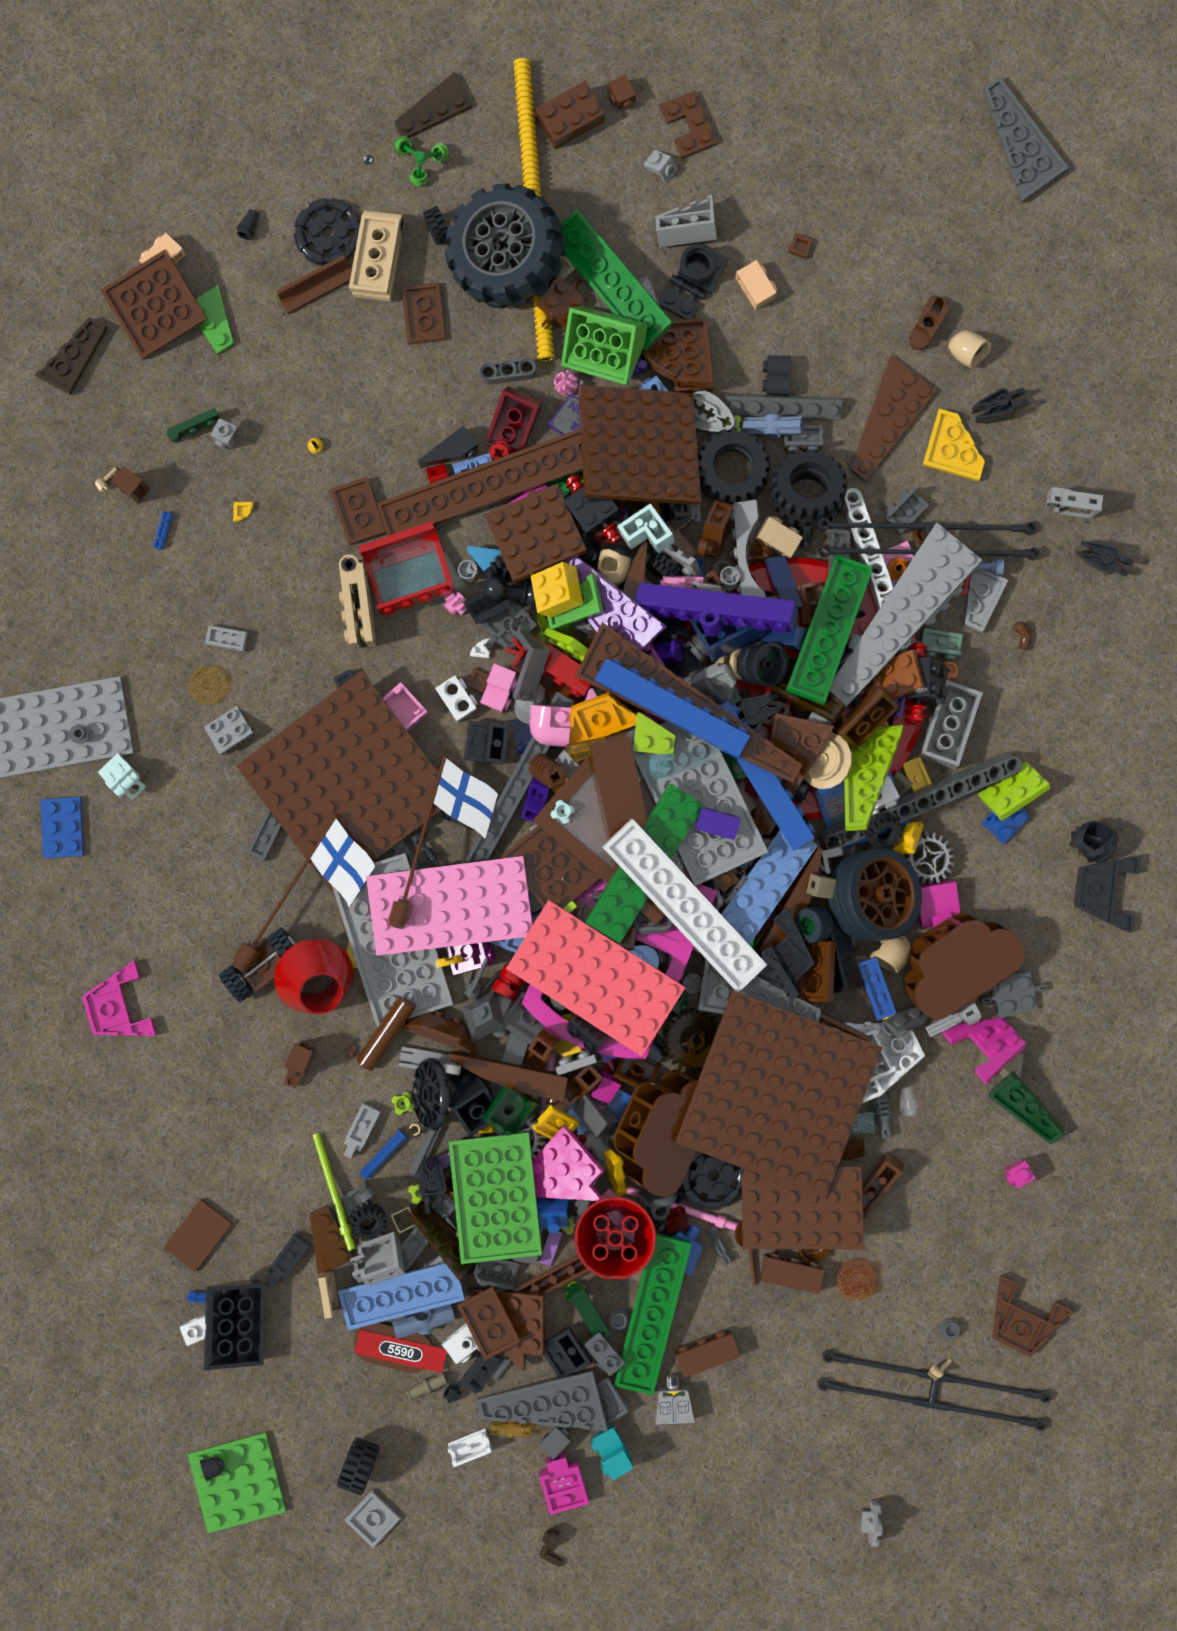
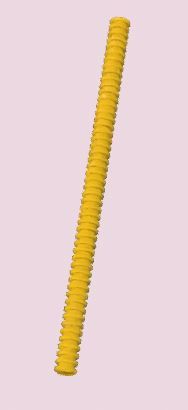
[513,58,555,361]

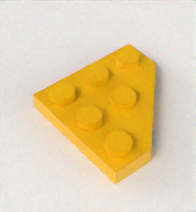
[922,409,985,482]

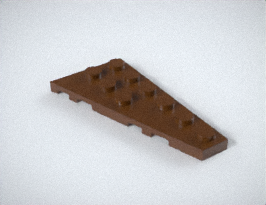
[850,356,937,482]
[753,713,835,835]

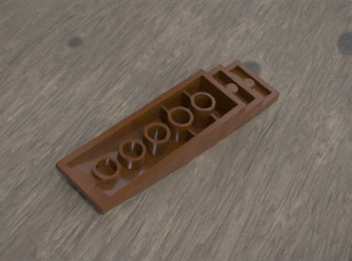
[589,736,650,899]

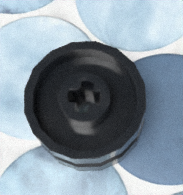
[736,641,789,687]

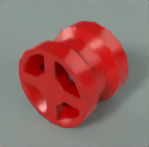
[489,440,512,460]

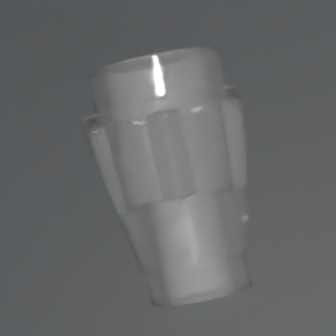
[900,1087,919,1117]

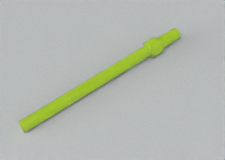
[312,1133,356,1251]

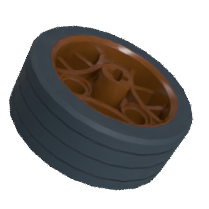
[829,848,922,942]

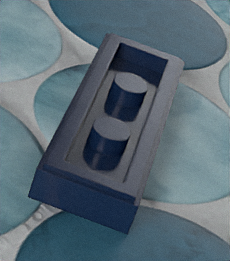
[765,555,803,610]

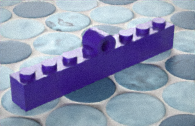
[635,583,798,636]

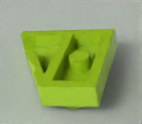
[633,712,675,756]

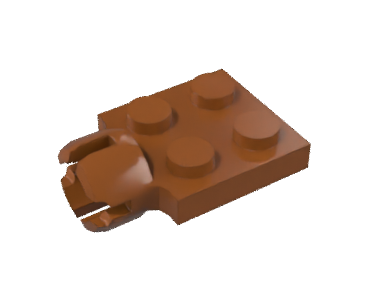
[865,649,925,700]

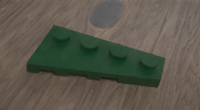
[988,1071,1065,1144]

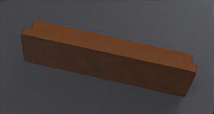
[276,255,352,314]

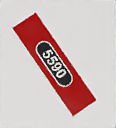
[354,1330,447,1373]

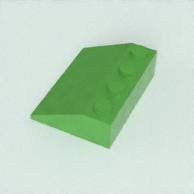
[561,306,648,385]

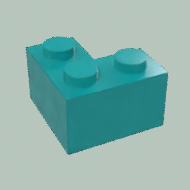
[591,1423,634,1481]

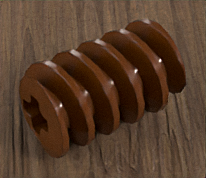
[529,754,567,789]

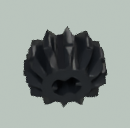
[578,532,601,565]

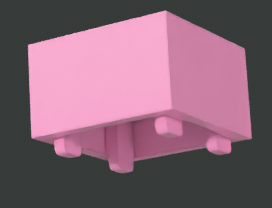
[383,682,429,732]

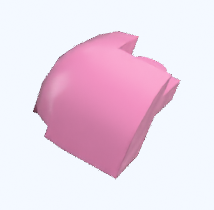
[529,704,571,747]

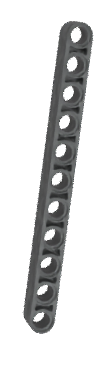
[819,752,1022,850]

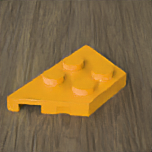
[568,692,637,749]

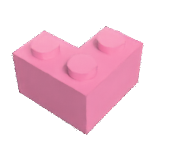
[480,664,518,713]

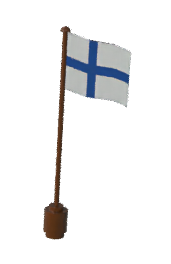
[388,754,498,929]
[232,814,375,972]

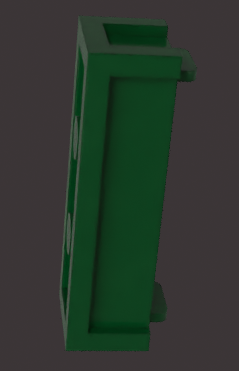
[565,1280,611,1339]

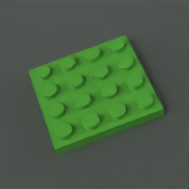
[188,1431,287,1533]

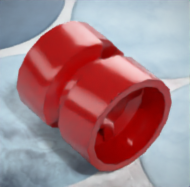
[492,965,524,1001]

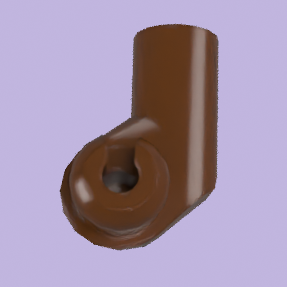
[1013,622,1032,650]

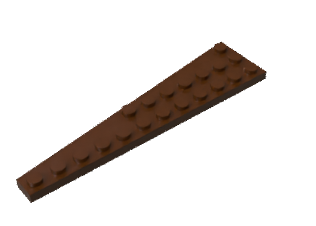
[575,622,802,784]

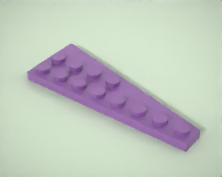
[565,557,666,651]

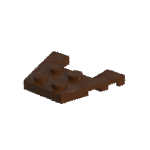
[993,1275,1073,1357]

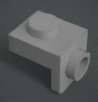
[643,150,678,183]
[210,419,237,449]

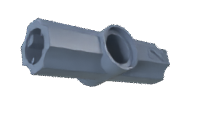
[743,414,804,438]
[392,1304,455,1339]

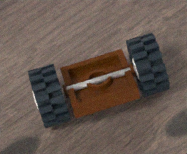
[219,927,296,1003]

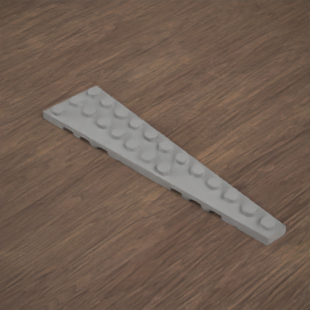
[808,522,982,725]

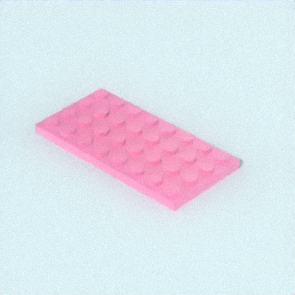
[366,856,533,955]

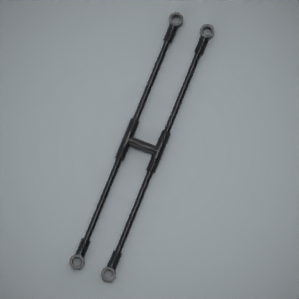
[816,518,1040,561]
[817,1350,1051,1431]

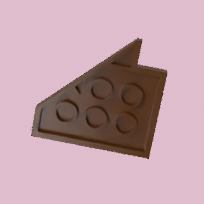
[467,1287,545,1371]

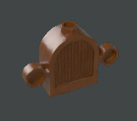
[697,500,733,557]

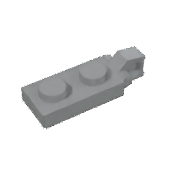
[344,1102,381,1159]

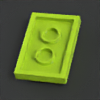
[543,628,588,662]
[978,761,1051,821]

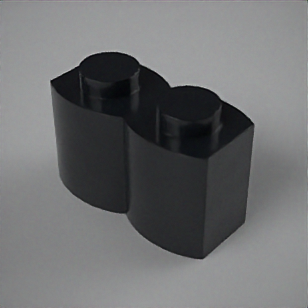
[762,355,791,396]

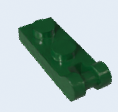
[167,408,221,443]

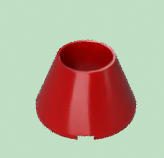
[274,939,354,1014]

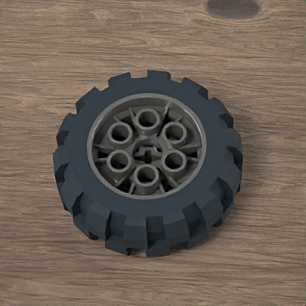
[445,183,566,309]

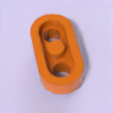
[881,557,908,592]

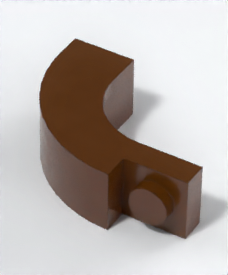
[524,1027,563,1069]
[540,1065,603,1112]

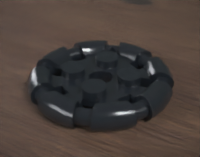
[294,198,361,266]
[412,1058,451,1131]
[681,1151,745,1211]

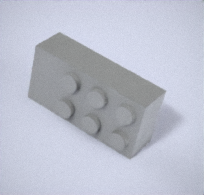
[917,680,983,769]

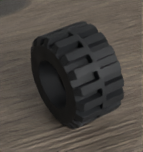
[337,1437,380,1496]

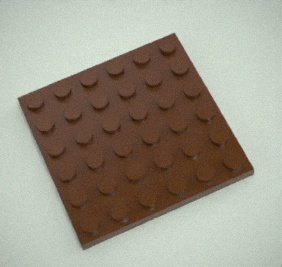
[578,385,701,505]

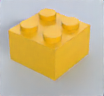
[531,562,583,618]

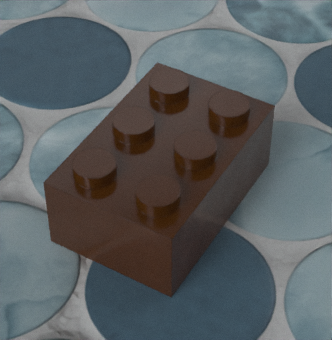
[535,80,605,149]

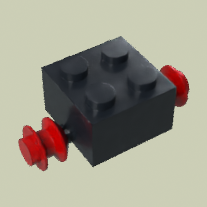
[564,474,621,545]
[907,642,948,722]

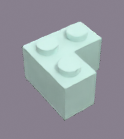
[617,504,675,553]

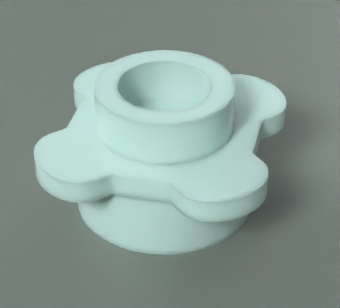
[551,800,574,824]

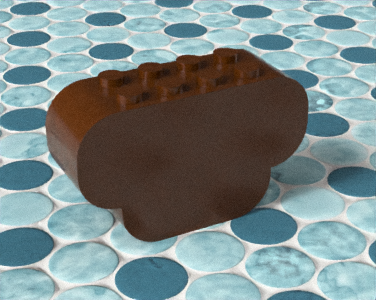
[903,913,1025,1019]
[613,1070,698,1197]

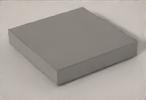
[344,1489,401,1548]

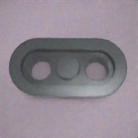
[633,913,674,935]

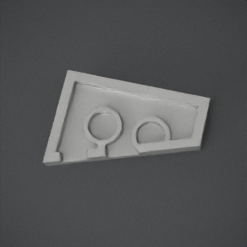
[964,570,1008,633]

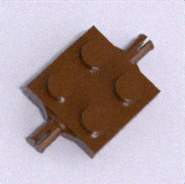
[536,275,588,330]

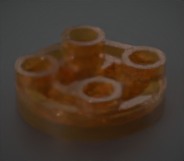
[836,1259,876,1300]

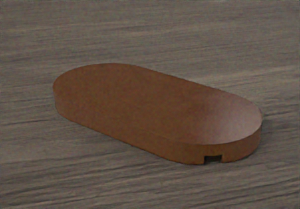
[354,1322,432,1373]

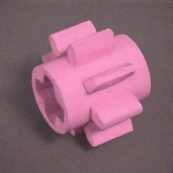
[554,370,578,397]
[444,592,467,616]

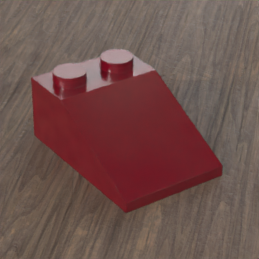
[484,386,544,454]

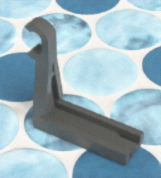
[509,618,550,702]
[329,1181,377,1224]

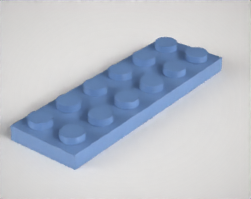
[721,829,818,944]
[338,1262,465,1330]

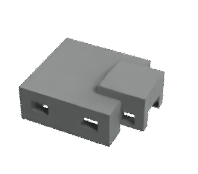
[1046,487,1103,519]
[350,1232,405,1286]

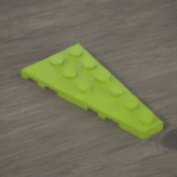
[843,725,904,831]

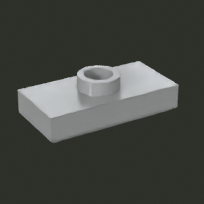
[205,625,248,652]

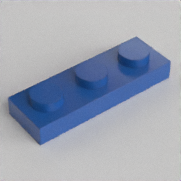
[858,957,897,1020]

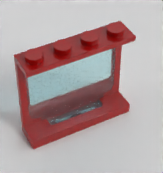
[358,521,455,616]

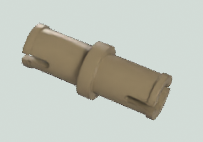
[406,1372,448,1401]

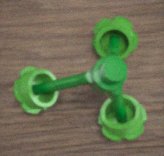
[394,136,449,186]

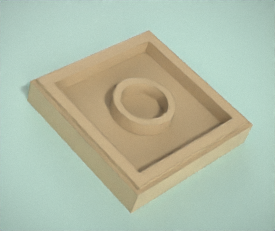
[318,1270,340,1319]

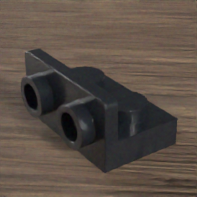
[566,1014,611,1054]

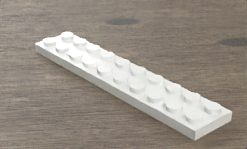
[602,819,767,992]

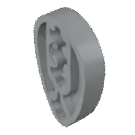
[693,391,737,433]

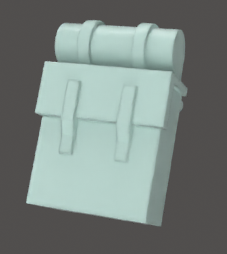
[98,753,146,799]

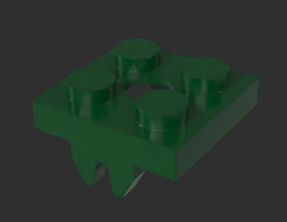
[482,1085,538,1136]

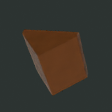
[613,1058,661,1088]

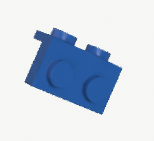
[981,807,1030,845]

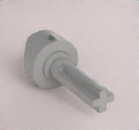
[925,1002,981,1038]

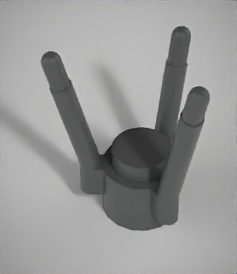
[464,957,500,1000]

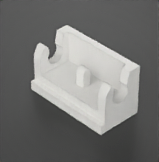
[448,1428,492,1467]

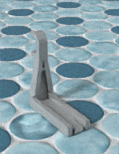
[399,1046,461,1076]

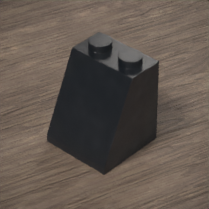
[447,1069,494,1137]

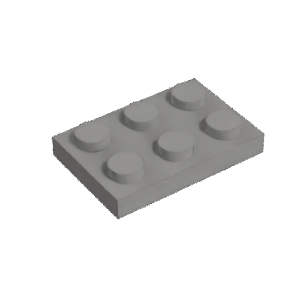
[555,1050,599,1075]

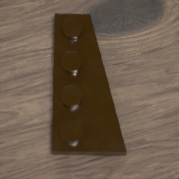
[394,72,472,138]
[35,317,108,395]
[769,657,846,723]
[408,1200,474,1282]

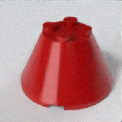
[575,1197,656,1279]

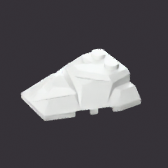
[834,1021,925,1104]

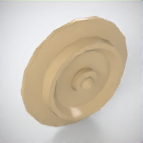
[805,733,852,789]

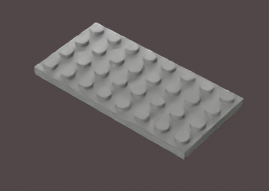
[0,676,134,778]
[630,722,768,886]
[332,853,453,1027]

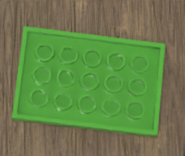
[449,1132,542,1264]

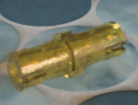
[490,1422,532,1438]

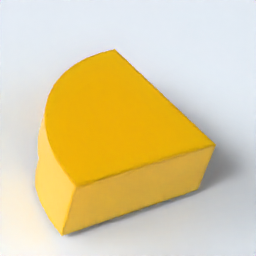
[233,502,254,522]
[435,955,463,968]

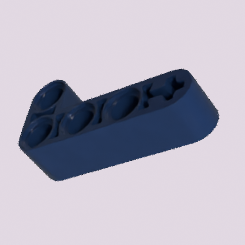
[753,625,808,652]

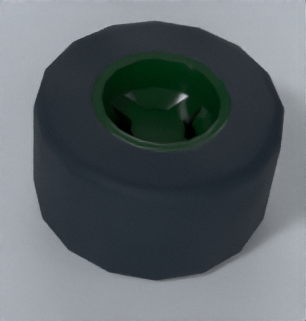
[795,906,833,944]

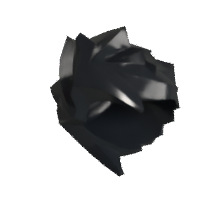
[1069,821,1119,864]

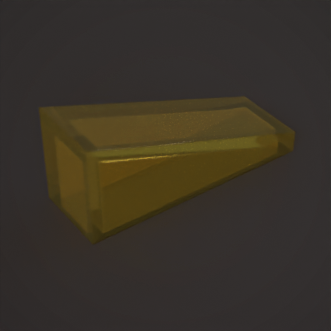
[566,737,607,762]

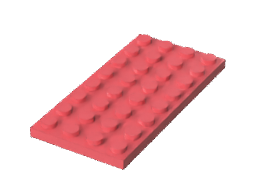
[506,900,686,1057]

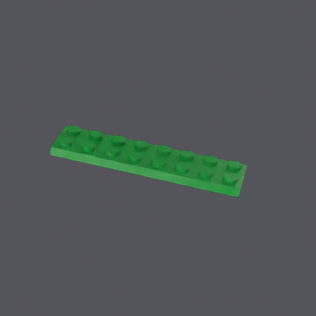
[562,209,674,351]
[786,555,873,705]
[585,783,705,943]
[614,1233,692,1395]

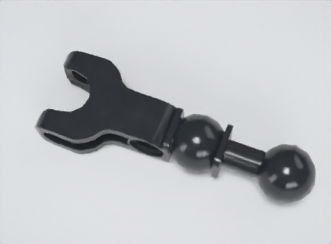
[483,576,589,624]

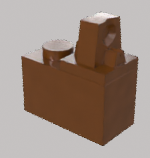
[284,1042,317,1088]

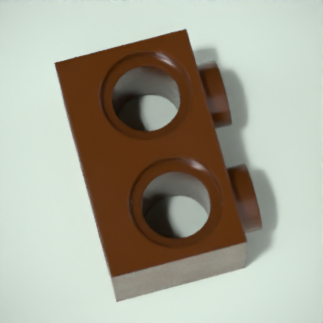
[111,466,150,503]

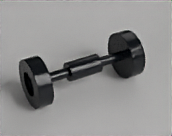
[409,831,450,867]

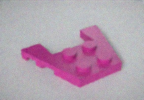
[82,961,157,1036]
[942,1017,1026,1085]

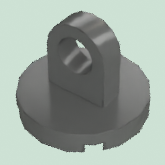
[637,1187,678,1220]

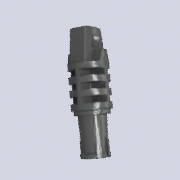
[871,1091,894,1139]

